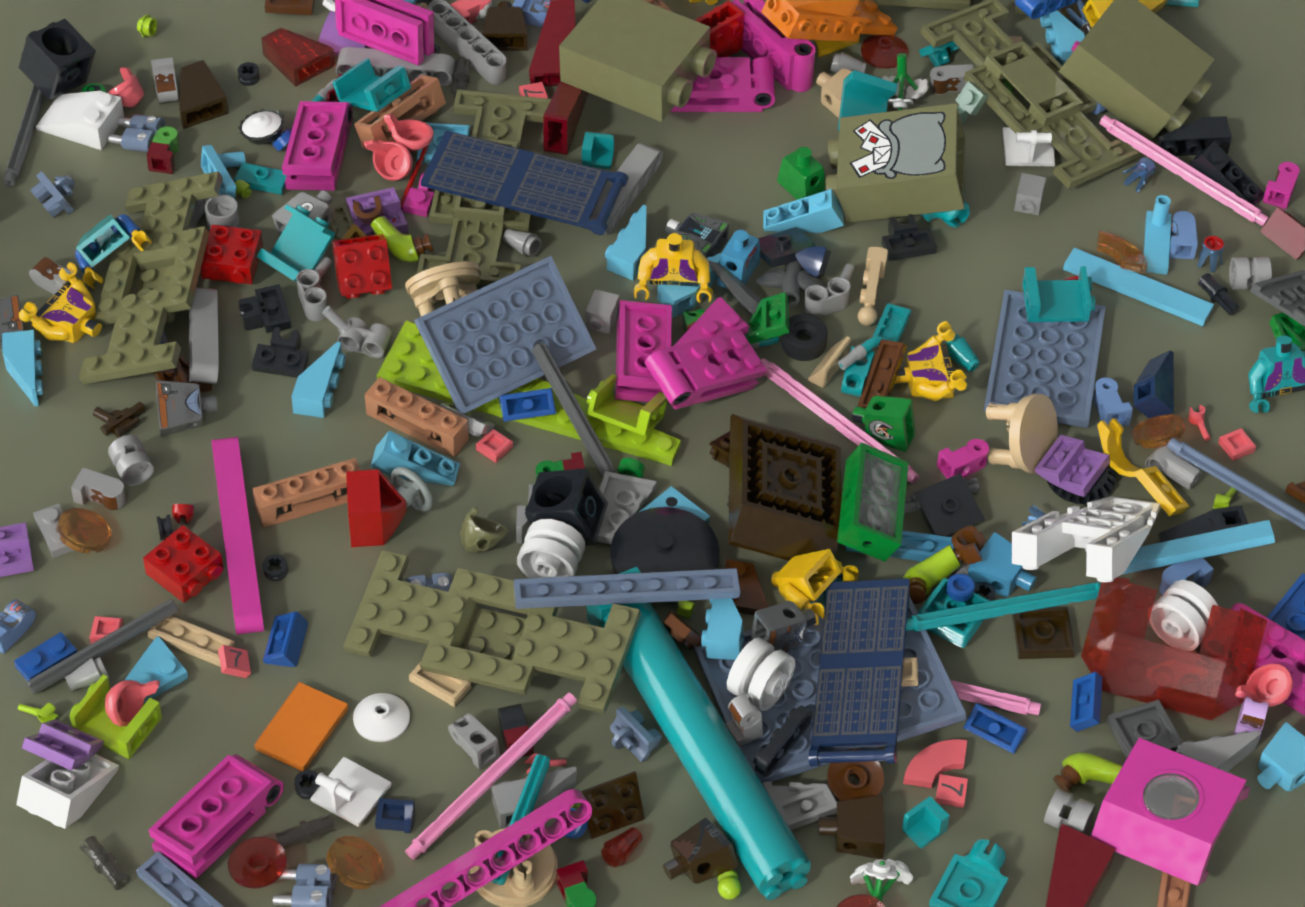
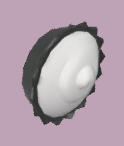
[238,109,285,145]

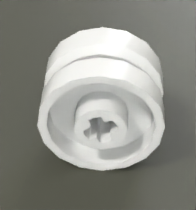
[517,519,585,578]
[1148,580,1221,652]
[727,637,795,711]

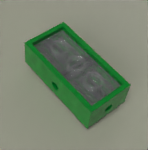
[837,442,909,562]

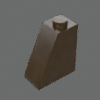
[179,60,229,129]

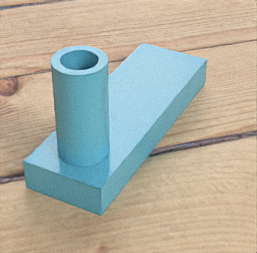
[200,145,245,199]
[1142,195,1172,275]

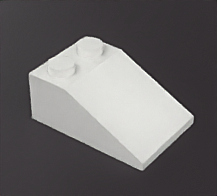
[36,91,124,150]
[17,754,119,829]

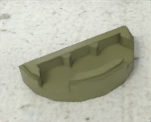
[329,202,354,240]

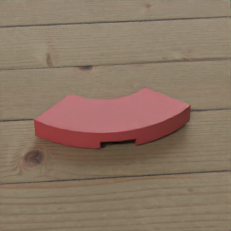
[903,739,967,789]

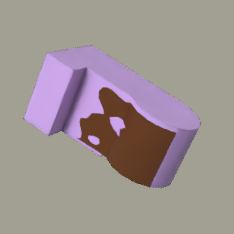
[1233,696,1269,742]

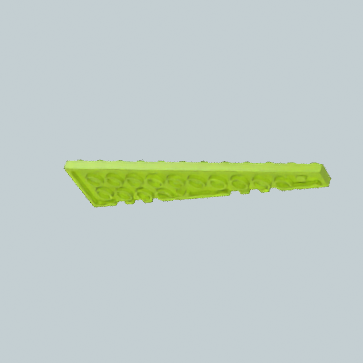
[377,320,681,466]

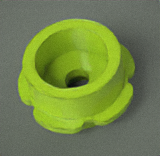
[137,15,157,38]

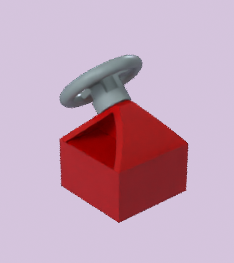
[346,467,433,548]

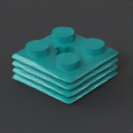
[918,578,990,648]

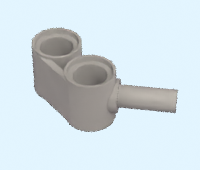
[296,257,332,321]
[804,264,854,318]
[322,306,392,358]

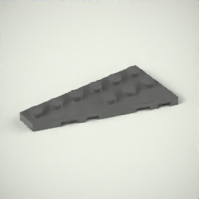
[1250,270,1305,326]

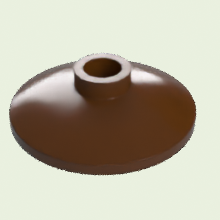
[827,749,884,801]

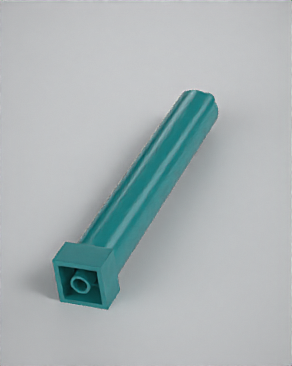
[587,567,811,900]

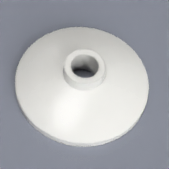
[353,693,410,742]

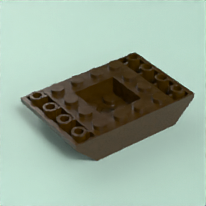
[728,414,841,561]

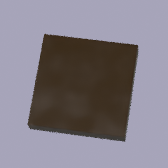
[1012,607,1075,659]

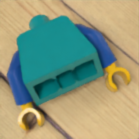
[75,214,152,289]

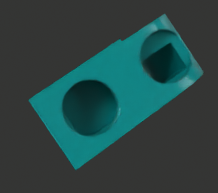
[841,346,874,397]

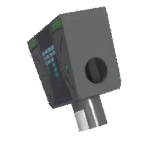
[665,213,729,258]

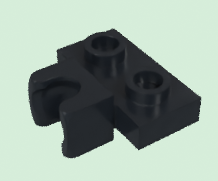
[881,214,937,261]
[238,284,292,333]
[251,327,309,378]

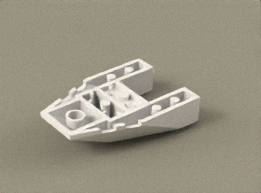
[1012,496,1160,582]

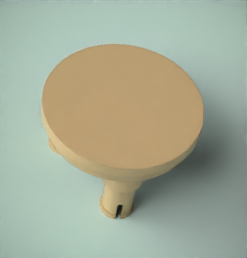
[405,262,481,317]
[986,394,1058,474]
[470,828,558,907]

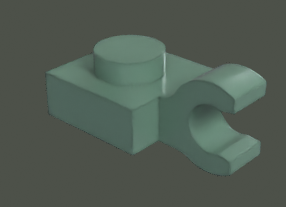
[955,81,989,125]

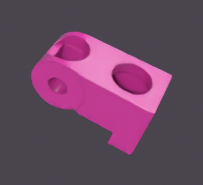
[1263,162,1300,209]
[936,439,989,479]

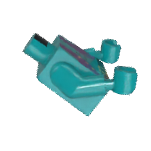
[1248,336,1305,413]

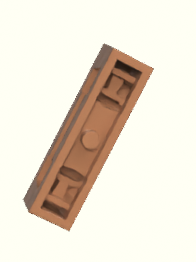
[354,75,446,151]
[365,377,469,457]
[252,458,361,528]

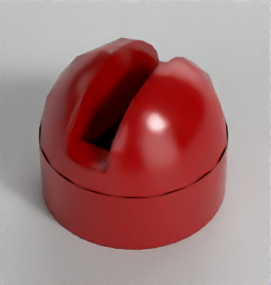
[172,504,194,524]

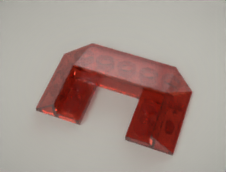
[1081,577,1268,721]

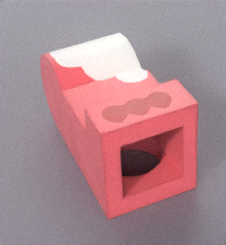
[450,0,492,24]

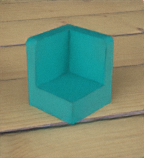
[582,132,614,169]
[902,796,950,848]

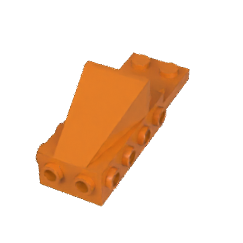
[761,0,898,42]

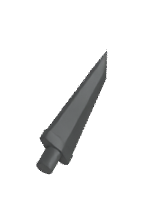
[708,260,761,316]

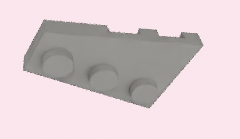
[596,471,657,545]

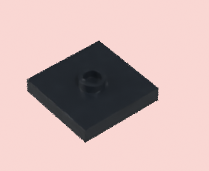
[758,227,816,268]
[912,473,985,537]

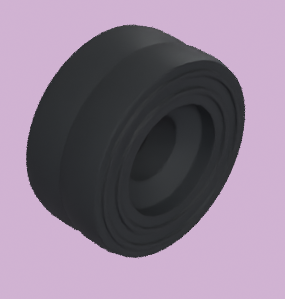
[781,314,828,361]

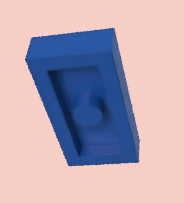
[14,632,77,681]
[1070,672,1103,732]

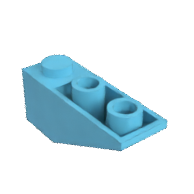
[1040,11,1085,66]
[763,189,844,233]
[605,205,647,281]
[657,252,722,318]
[2,330,43,406]
[291,342,346,418]
[370,431,460,486]
[701,598,744,660]

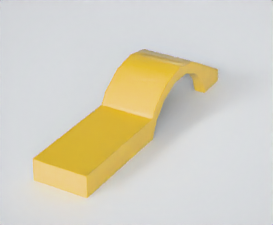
[1097,418,1190,517]

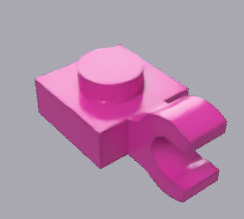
[403,173,434,217]

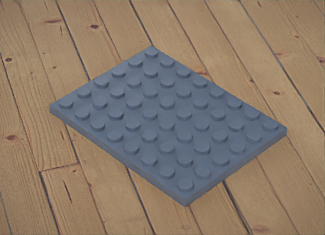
[695,596,966,783]

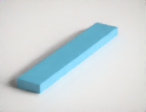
[1063,248,1214,327]
[1122,520,1275,575]

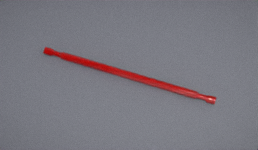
[392,145,429,223]

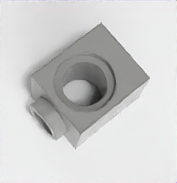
[1014,173,1046,215]
[586,289,619,334]

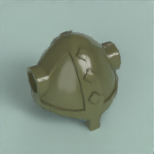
[460,506,508,554]

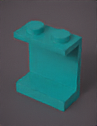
[332,58,412,112]
[838,70,897,131]
[256,204,336,282]
[1022,266,1095,322]

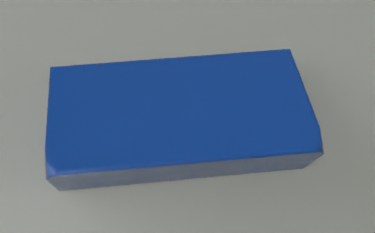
[499,388,556,422]
[263,611,308,667]
[963,703,1029,754]

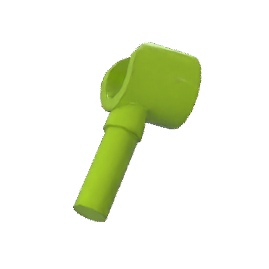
[235,180,252,198]
[1213,487,1237,509]
[677,600,695,618]
[18,703,58,723]

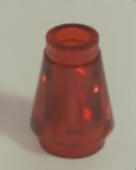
[601,827,643,868]

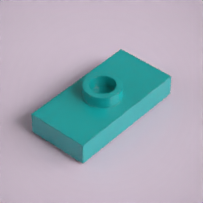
[234,163,287,195]
[873,303,912,347]

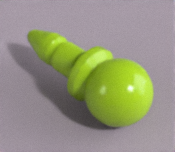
[717,870,741,900]

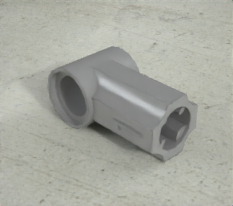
[1145,442,1203,489]

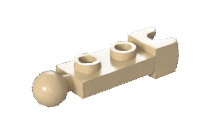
[857,247,888,326]

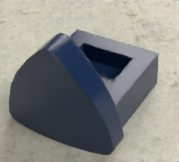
[795,246,831,277]
[375,798,416,833]

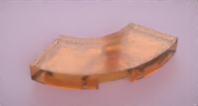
[1097,230,1147,274]

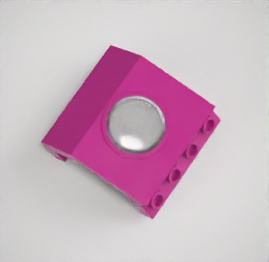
[1091,737,1251,886]

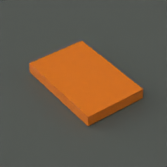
[254,682,348,771]

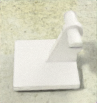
[1002,127,1055,166]
[311,757,392,827]

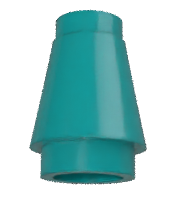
[945,334,981,372]

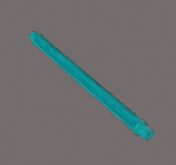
[906,582,1112,632]

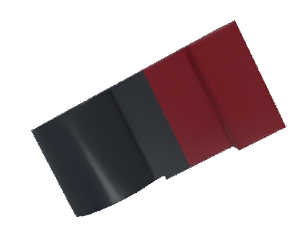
[498,704,534,757]

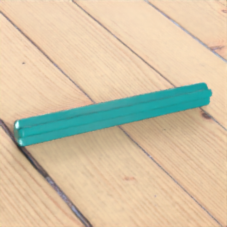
[491,754,550,885]

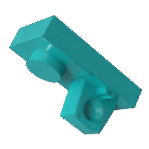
[919,41,959,67]

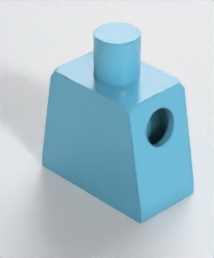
[1257,722,1305,791]

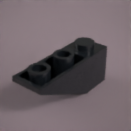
[1157,116,1232,156]
[1188,141,1265,206]
[1159,505,1249,542]

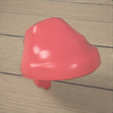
[108,67,144,108]
[384,114,434,152]
[364,140,413,181]
[1235,664,1294,707]
[105,680,160,727]

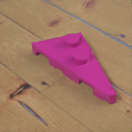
[674,297,749,346]

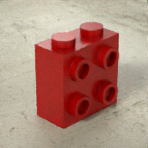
[695,0,745,57]
[201,224,263,285]
[332,234,392,298]
[143,525,224,603]

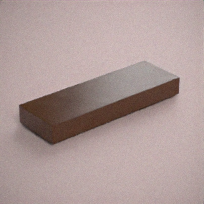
[857,339,907,408]

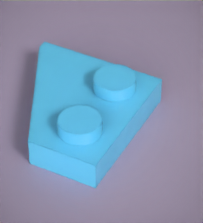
[125,636,188,704]

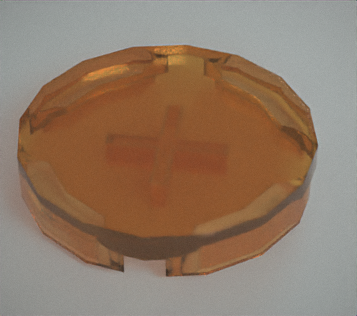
[1132,414,1185,449]
[56,508,111,553]
[326,835,383,889]

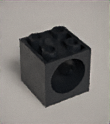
[18,19,96,100]
[525,468,608,546]

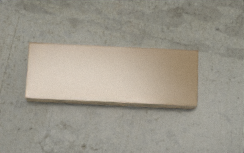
[147,616,235,667]

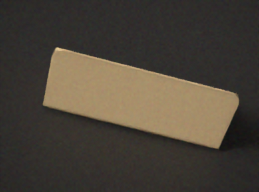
[808,336,851,388]

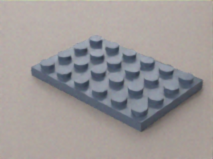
[414,256,596,414]
[984,290,1106,428]

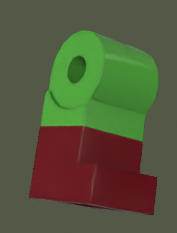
[146,126,179,174]

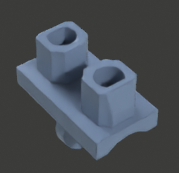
[30,171,75,217]
[609,706,662,762]

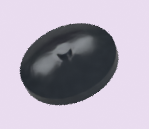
[610,507,720,602]

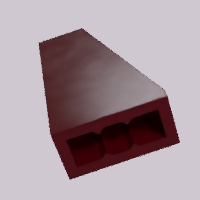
[529,0,576,87]
[543,81,588,155]
[1045,824,1115,907]

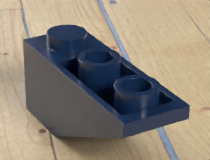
[1134,350,1174,422]

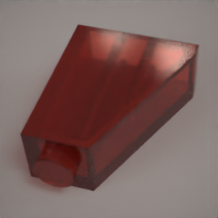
[261,28,335,87]

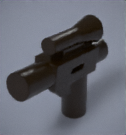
[93,402,146,438]

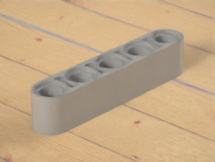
[429,0,507,85]
[335,47,455,86]
[590,142,663,235]
[189,287,219,384]

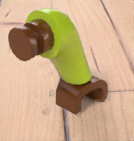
[353,195,434,262]
[903,526,986,604]
[1053,752,1163,800]

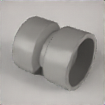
[205,194,240,232]
[1229,257,1272,290]
[108,435,154,486]
[1044,788,1096,834]

